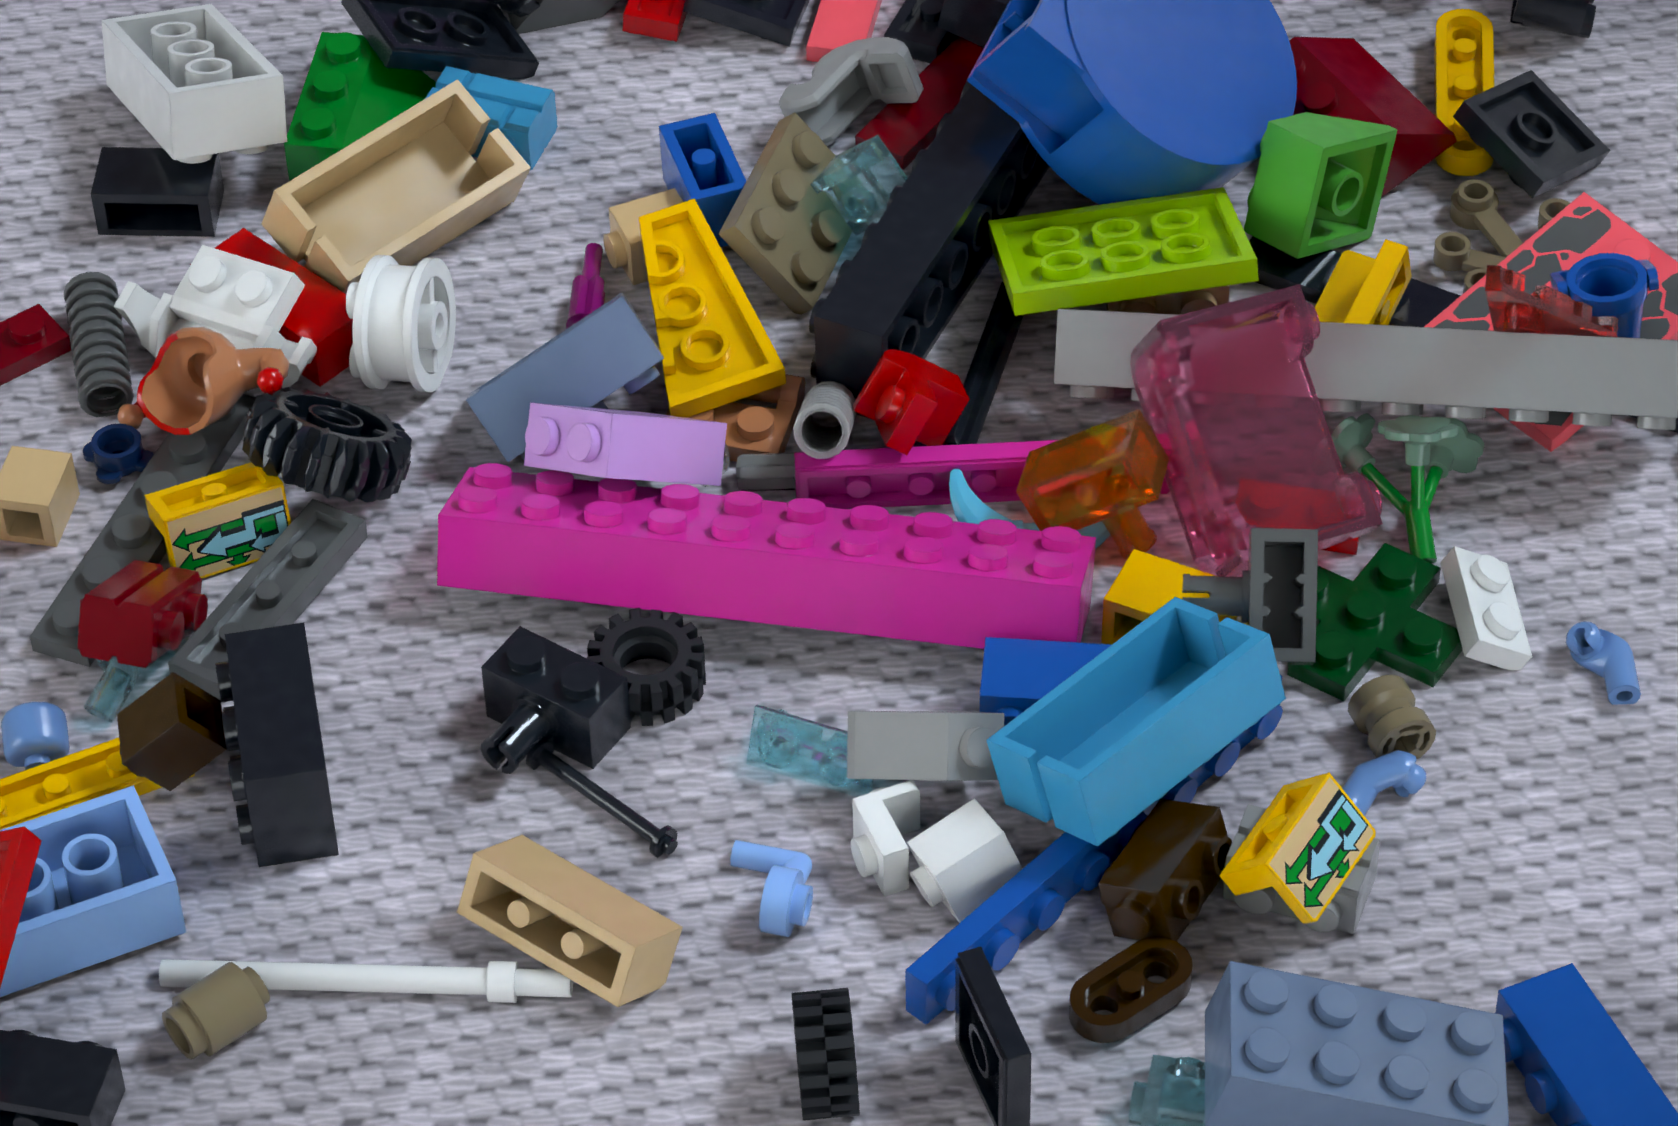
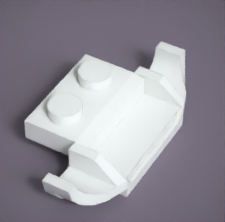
[114,245,317,397]

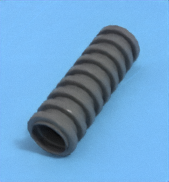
[64,272,134,417]

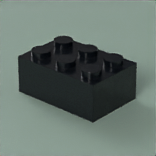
[215,622,339,867]

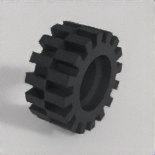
[587,608,706,726]
[791,988,860,1121]

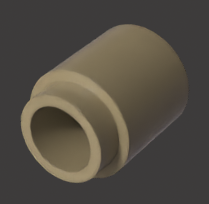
[162,962,270,1060]

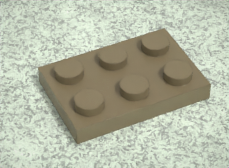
[719,112,871,315]

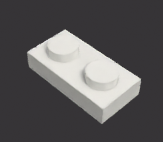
[1440,546,1532,671]

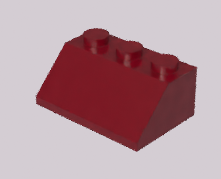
[1289,37,1457,197]

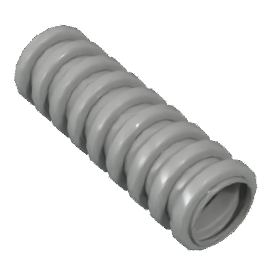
[793,381,857,459]

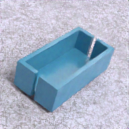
[986,597,1286,847]

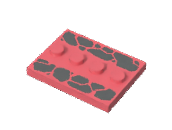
[1424,192,1678,452]

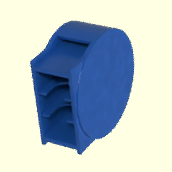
[966,0,1297,205]

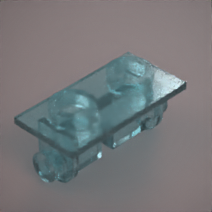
[746,704,874,797]

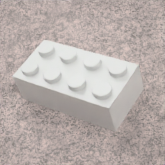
[101,4,287,164]

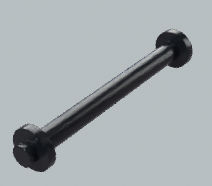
[526,738,678,858]

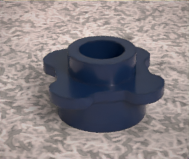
[83,423,154,484]

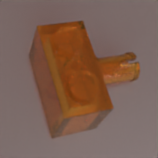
[1016,409,1169,559]

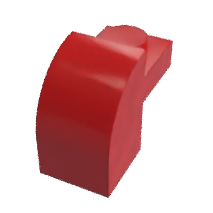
[853,349,970,456]

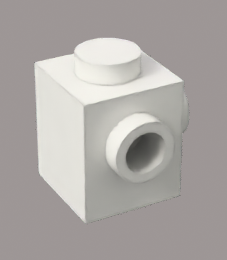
[906,798,1023,923]

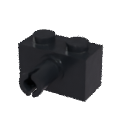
[480,626,631,774]

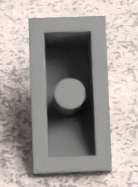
[847,711,1004,781]

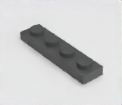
[168,499,368,703]

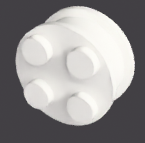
[346,255,456,392]

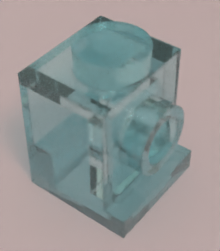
[810,135,908,236]

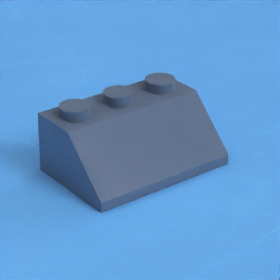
[466,293,664,462]

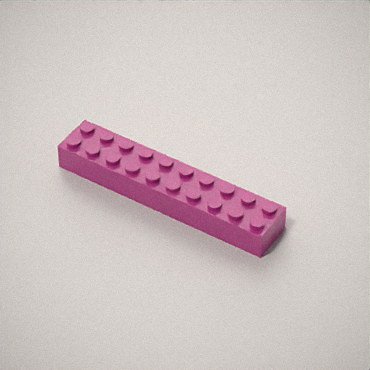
[437,463,1096,649]

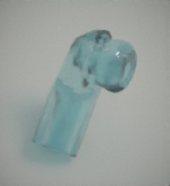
[84,657,143,723]

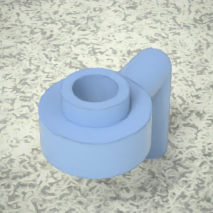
[730,840,813,937]

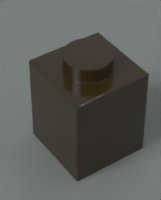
[117,672,227,791]

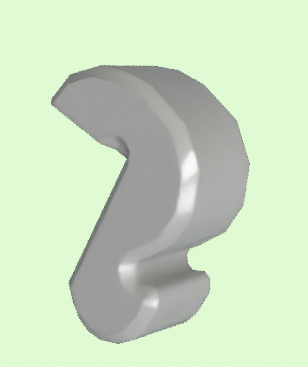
[779,37,924,146]

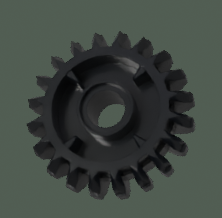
[242,387,412,503]

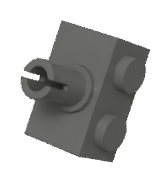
[1182,528,1318,665]

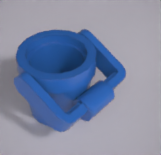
[1550,253,1659,338]

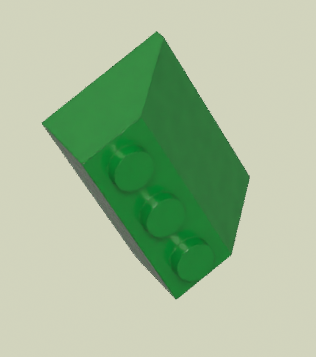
[284,32,436,181]

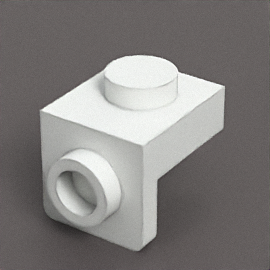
[851,780,920,897]

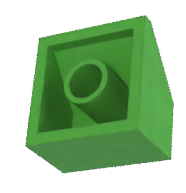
[1244,112,1397,259]

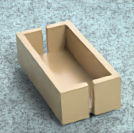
[261,79,531,294]

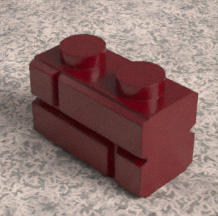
[77,560,208,668]

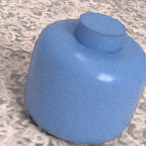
[1,702,70,770]

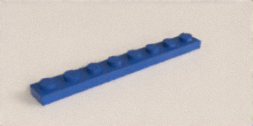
[905,674,1283,1025]

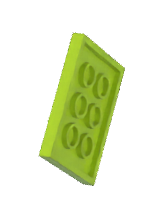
[988,187,1259,316]

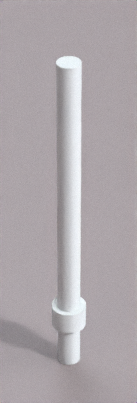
[159,959,573,1003]

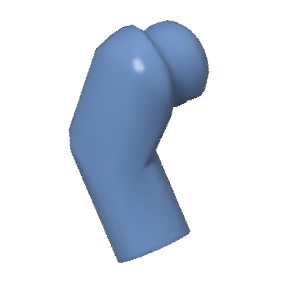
[1566,621,1641,705]
[1342,750,1426,816]

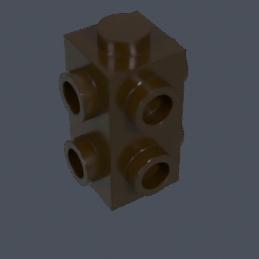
[1098,799,1232,941]

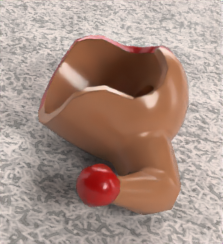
[117,327,289,435]

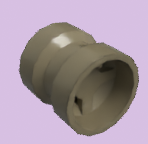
[1348,675,1436,759]

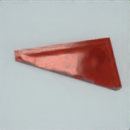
[1485,265,1619,338]

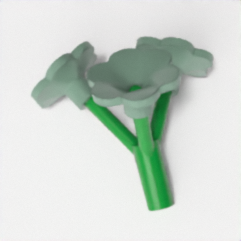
[1312,413,1485,564]

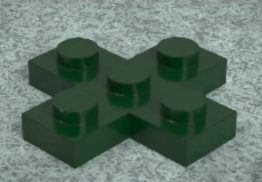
[1287,543,1463,701]

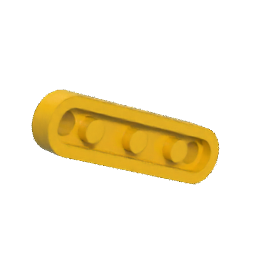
[1434,9,1494,176]

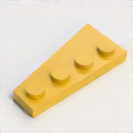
[639,198,786,418]

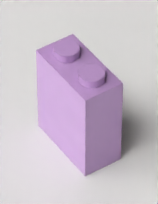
[524,403,727,486]

